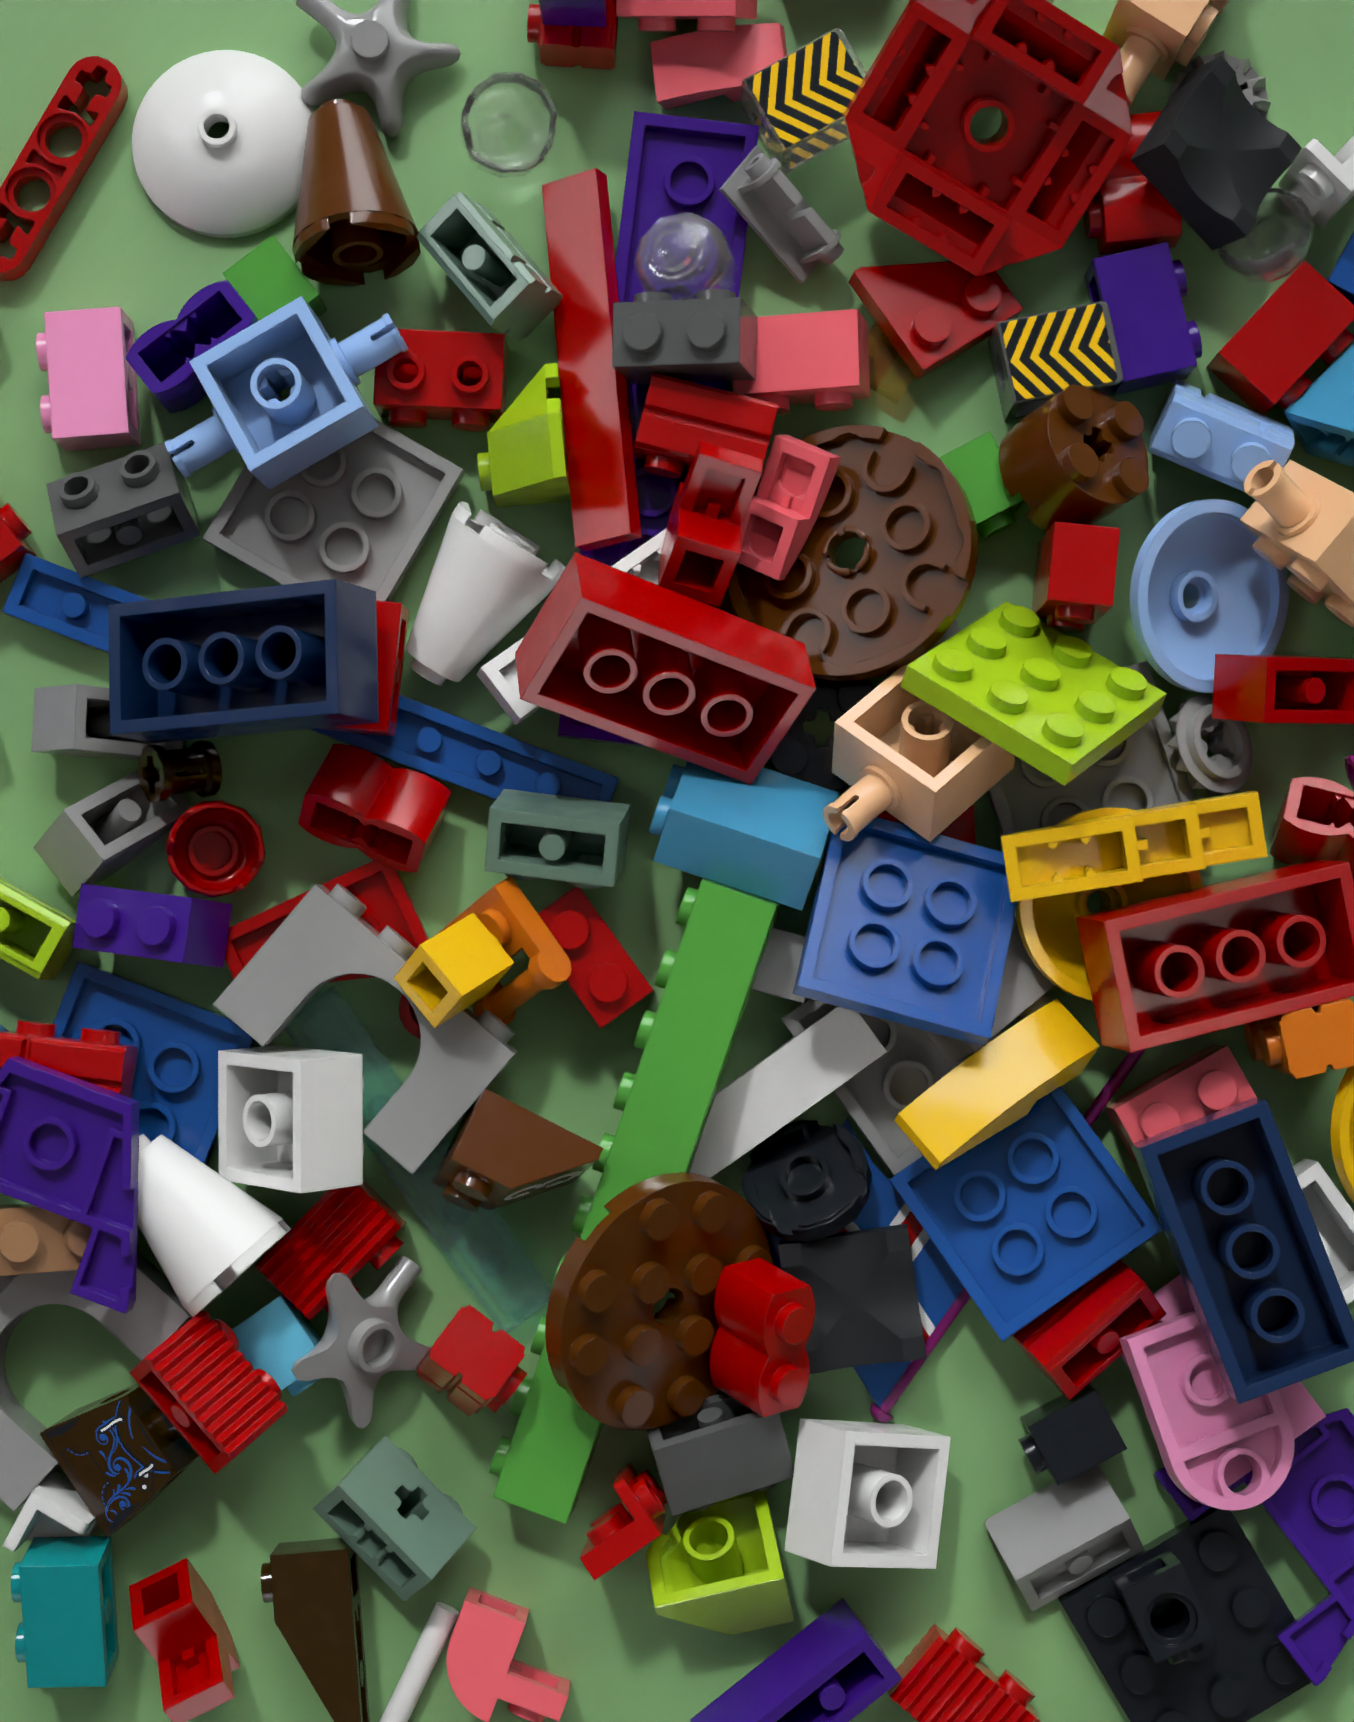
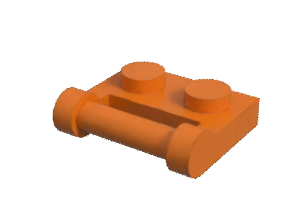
[436,876,572,1025]

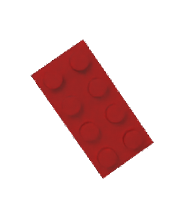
[515,552,816,785]
[1076,860,1354,1053]

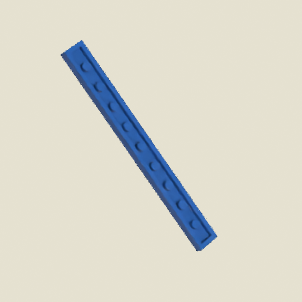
[2,553,620,802]

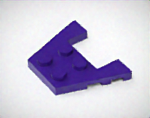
[0,1056,140,1314]
[1153,1408,1354,1686]

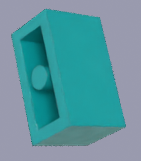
[11,1536,119,1688]

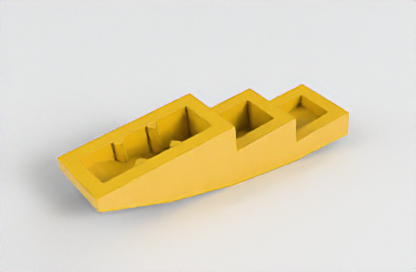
[1000,791,1268,902]

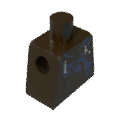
[40,1383,199,1538]

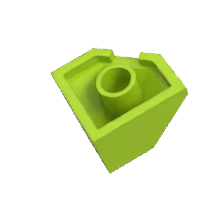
[477,363,571,508]
[645,1491,794,1635]

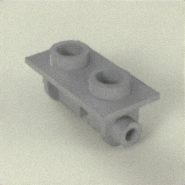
[719,145,844,284]

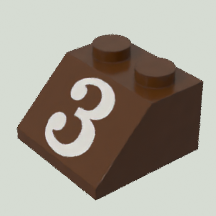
[432,1089,603,1212]

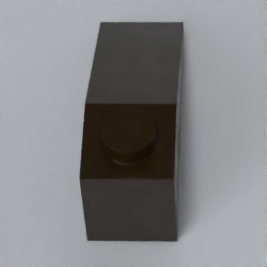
[261,1538,370,1722]

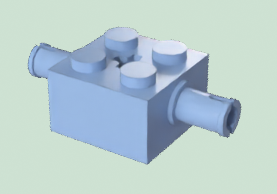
[164,296,409,490]

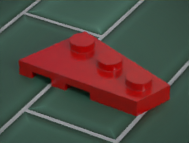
[225,860,430,982]

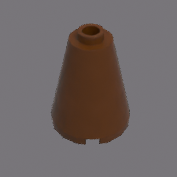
[292,99,421,286]

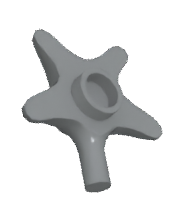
[296,0,461,138]
[291,1255,431,1428]

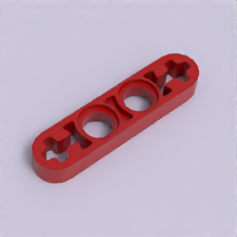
[0,56,128,282]

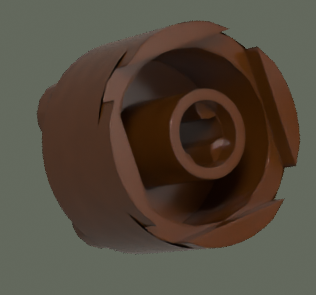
[999,384,1149,531]

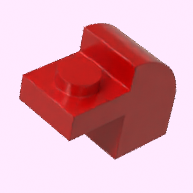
[658,441,762,607]
[129,1558,240,1722]

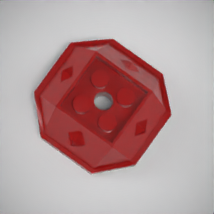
[843,0,1133,277]

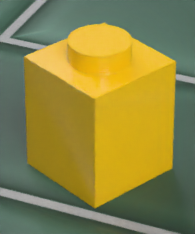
[394,913,515,1028]

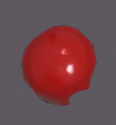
[166,800,266,898]

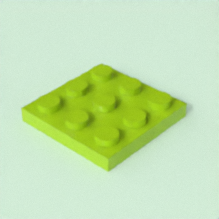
[900,601,1167,786]

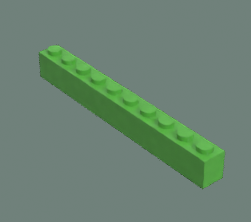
[489,879,781,1524]

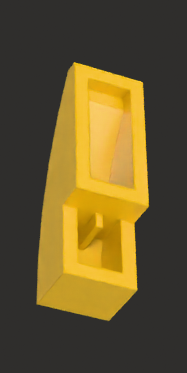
[894,998,1100,1170]

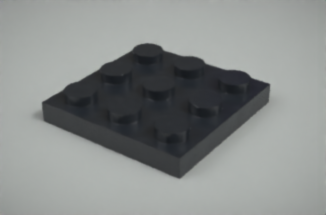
[1058,1507,1311,1722]

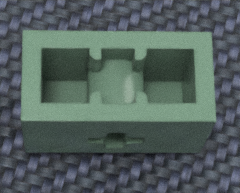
[313,1435,476,1602]

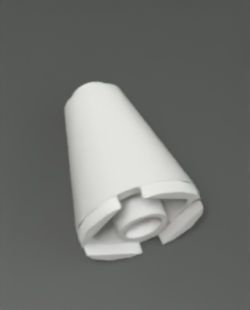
[405,501,566,686]
[137,1134,291,1317]

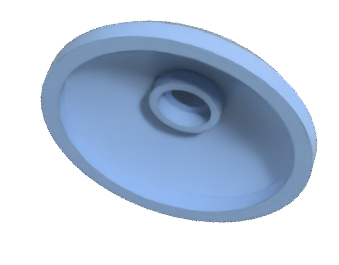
[1130,499,1289,693]

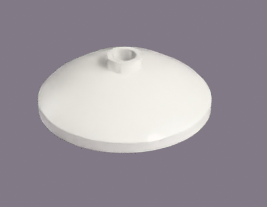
[132,50,314,238]

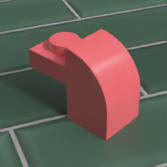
[446,1587,571,1722]

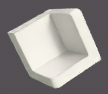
[2,1471,98,1553]

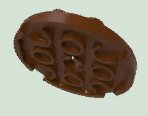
[727,425,978,681]
[545,1172,773,1430]

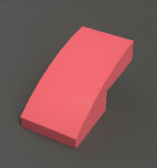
[650,23,787,110]
[737,434,841,581]

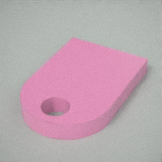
[1119,1310,1295,1511]

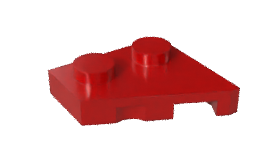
[848,261,1023,380]

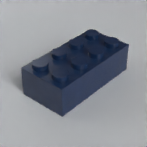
[108,579,379,743]
[1130,1098,1354,1404]

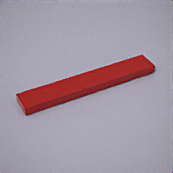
[542,168,642,552]

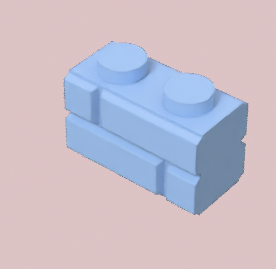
[1148,379,1295,492]

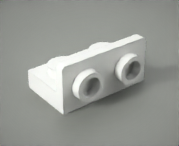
[1278,136,1354,228]

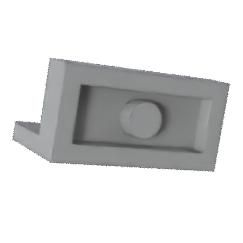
[985,1465,1145,1612]

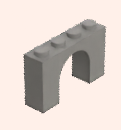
[213,883,518,1174]
[0,1251,193,1511]

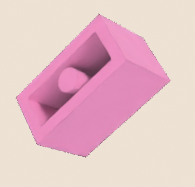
[36,307,141,451]

